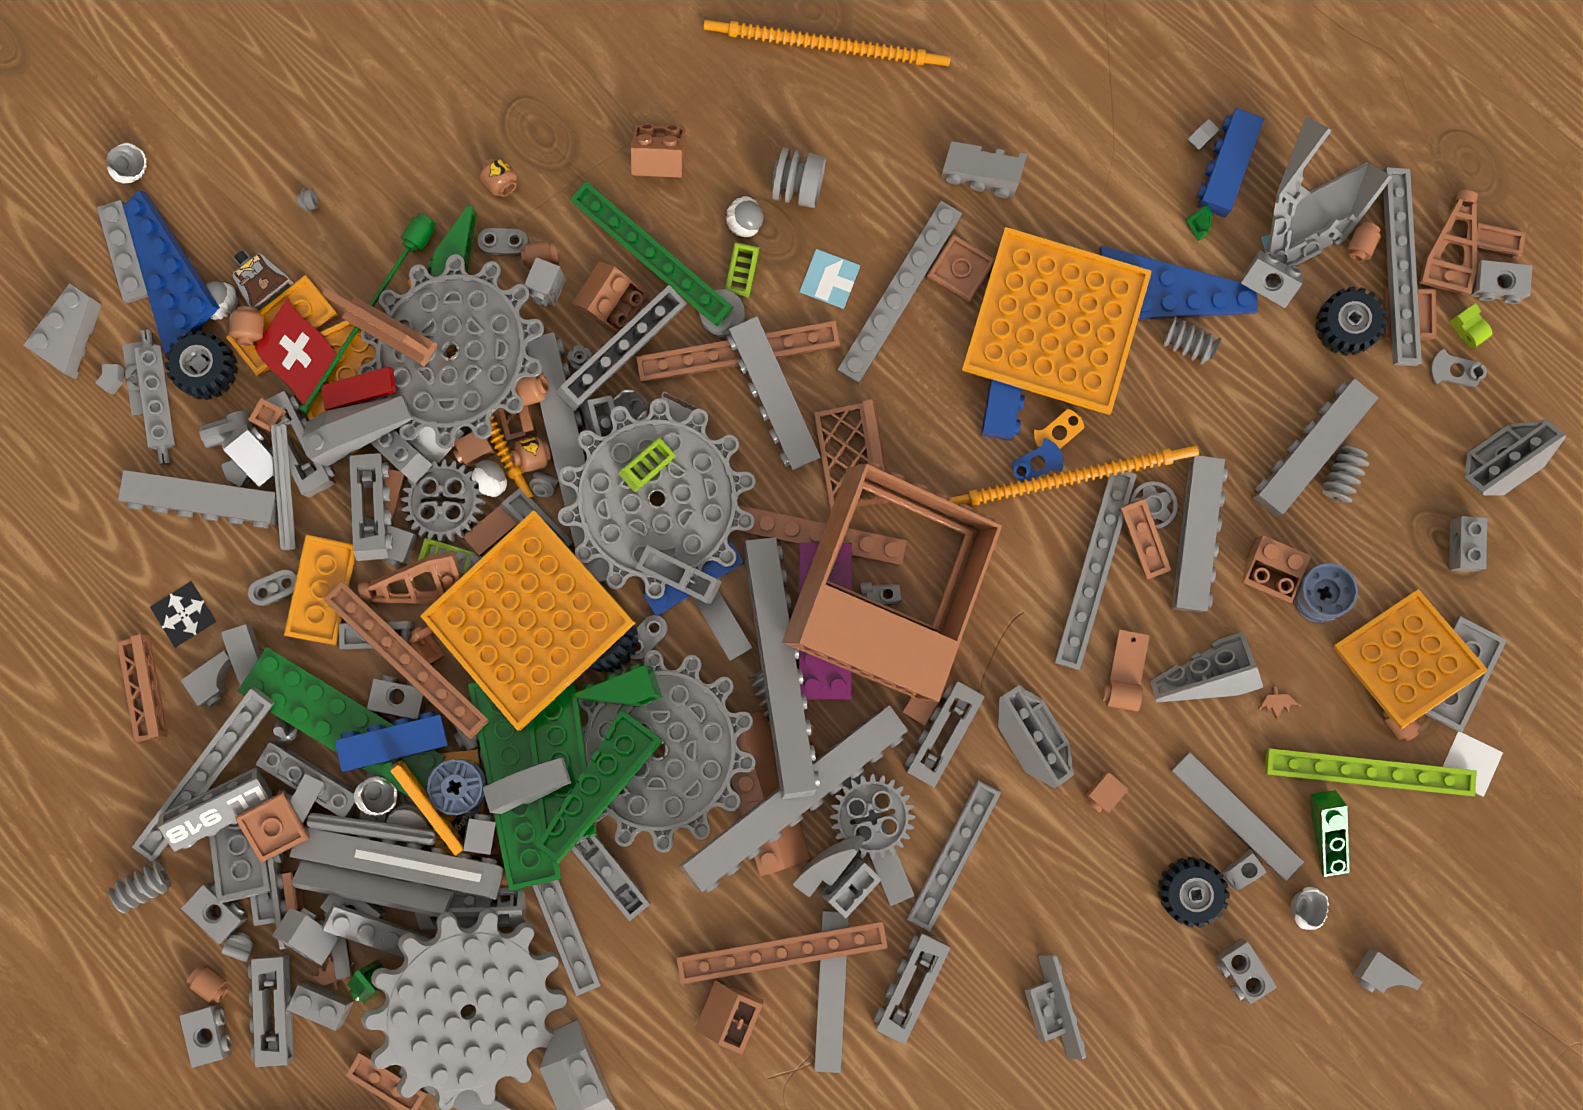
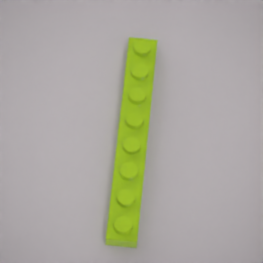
[1265,748,1477,797]

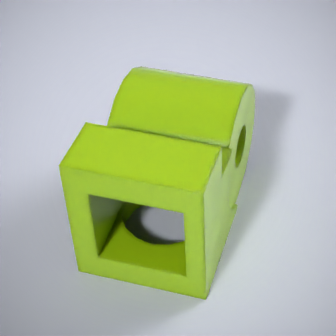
[1449,303,1492,348]

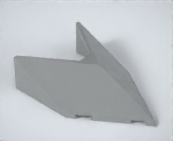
[1267,116,1392,279]

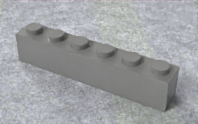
[556,285,687,411]
[727,316,821,470]
[1253,378,1378,517]
[1171,455,1228,613]
[118,470,278,529]

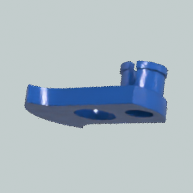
[1012,438,1063,483]

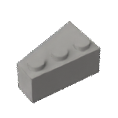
[941,141,1028,199]
[24,283,102,380]

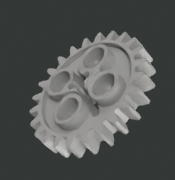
[401,459,486,543]
[830,774,915,860]

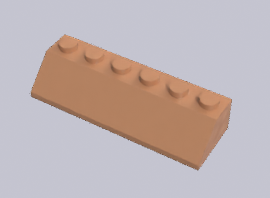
[731,710,810,877]

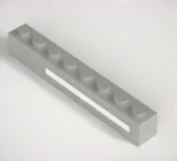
[289,827,504,900]

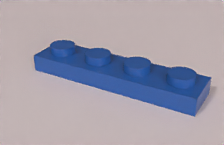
[643,541,744,616]

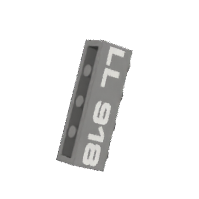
[158,767,272,852]

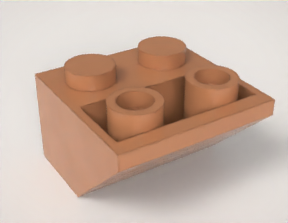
[631,123,686,178]
[572,261,648,334]
[1243,535,1311,603]
[695,979,763,1055]

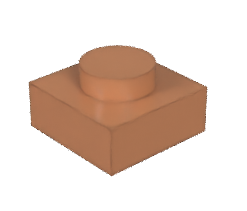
[248,398,286,432]

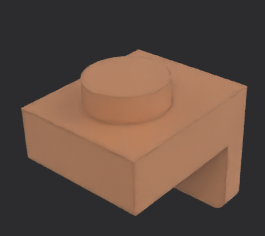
[407,626,445,665]

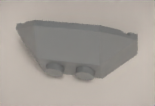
[1465,419,1566,495]
[998,685,1074,788]
[539,1019,619,1110]

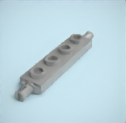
[134,330,176,465]

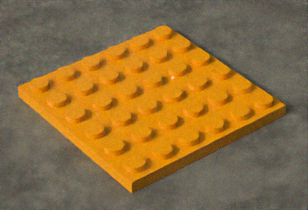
[962,227,1152,415]
[420,510,635,731]

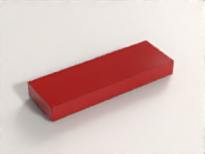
[321,366,397,411]

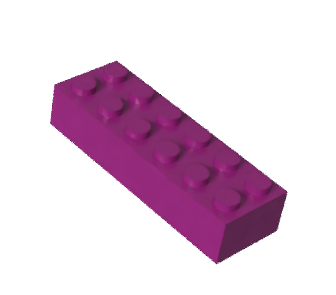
[799,543,852,699]

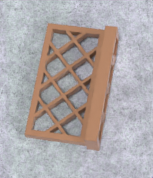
[322,288,438,367]
[814,399,891,510]

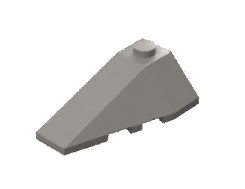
[302,396,413,467]
[1150,631,1264,703]

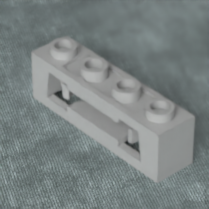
[266,391,336,498]
[349,453,393,561]
[904,681,985,788]
[255,742,358,818]
[571,836,651,921]
[415,887,527,930]
[873,931,951,1045]
[248,954,294,1067]

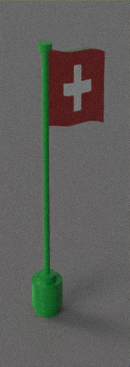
[255,213,436,414]

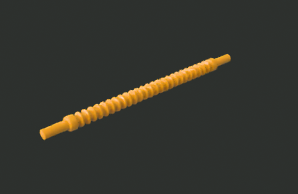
[704,20,951,67]
[407,279,534,499]
[950,445,1199,506]

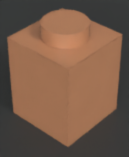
[453,431,497,468]
[1085,771,1129,813]

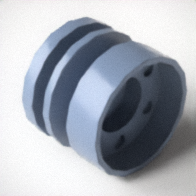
[1293,563,1358,623]
[427,759,488,815]

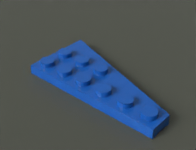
[123,190,220,355]
[1100,245,1258,320]

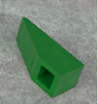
[574,664,663,707]
[1310,790,1349,877]

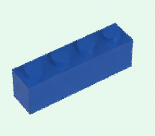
[1196,108,1265,217]
[981,379,1025,441]
[335,711,449,772]

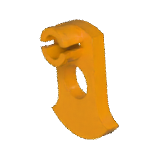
[1034,409,1085,450]

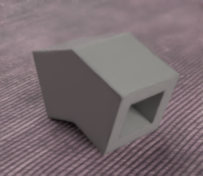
[1188,119,1220,151]
[95,364,124,395]
[221,460,251,488]

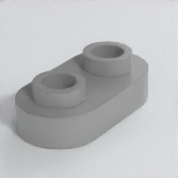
[478,228,529,256]
[248,570,297,606]
[629,615,668,660]

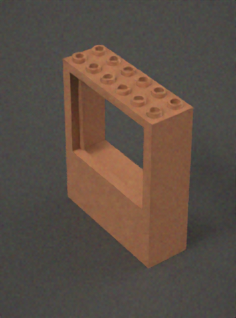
[782,462,1002,702]

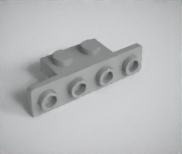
[250,852,288,950]
[1025,954,1086,1060]

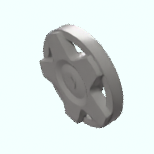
[1129,481,1178,529]

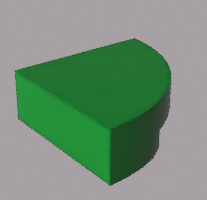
[1185,205,1212,241]

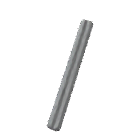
[271,423,296,550]
[307,813,436,845]

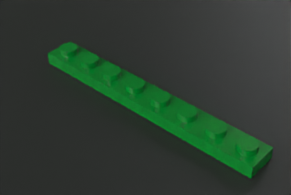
[570,181,734,327]

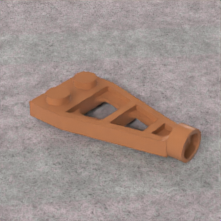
[1419,190,1478,296]
[358,551,462,604]

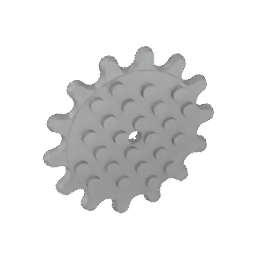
[358,254,544,449]
[558,398,756,599]
[579,650,756,853]
[361,908,567,1110]

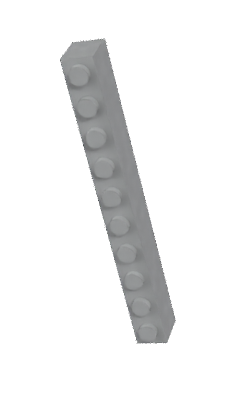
[527,332,609,584]
[743,537,820,799]
[679,705,908,893]

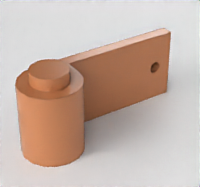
[1102,629,1150,712]

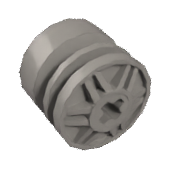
[772,147,826,209]

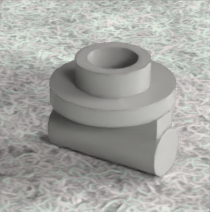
[530,471,559,497]
[273,716,298,743]
[221,932,254,962]

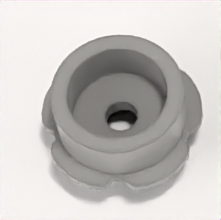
[297,188,319,213]
[567,345,592,370]

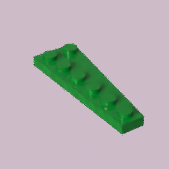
[536,709,662,864]

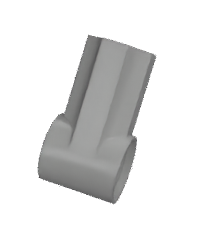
[199,410,253,448]

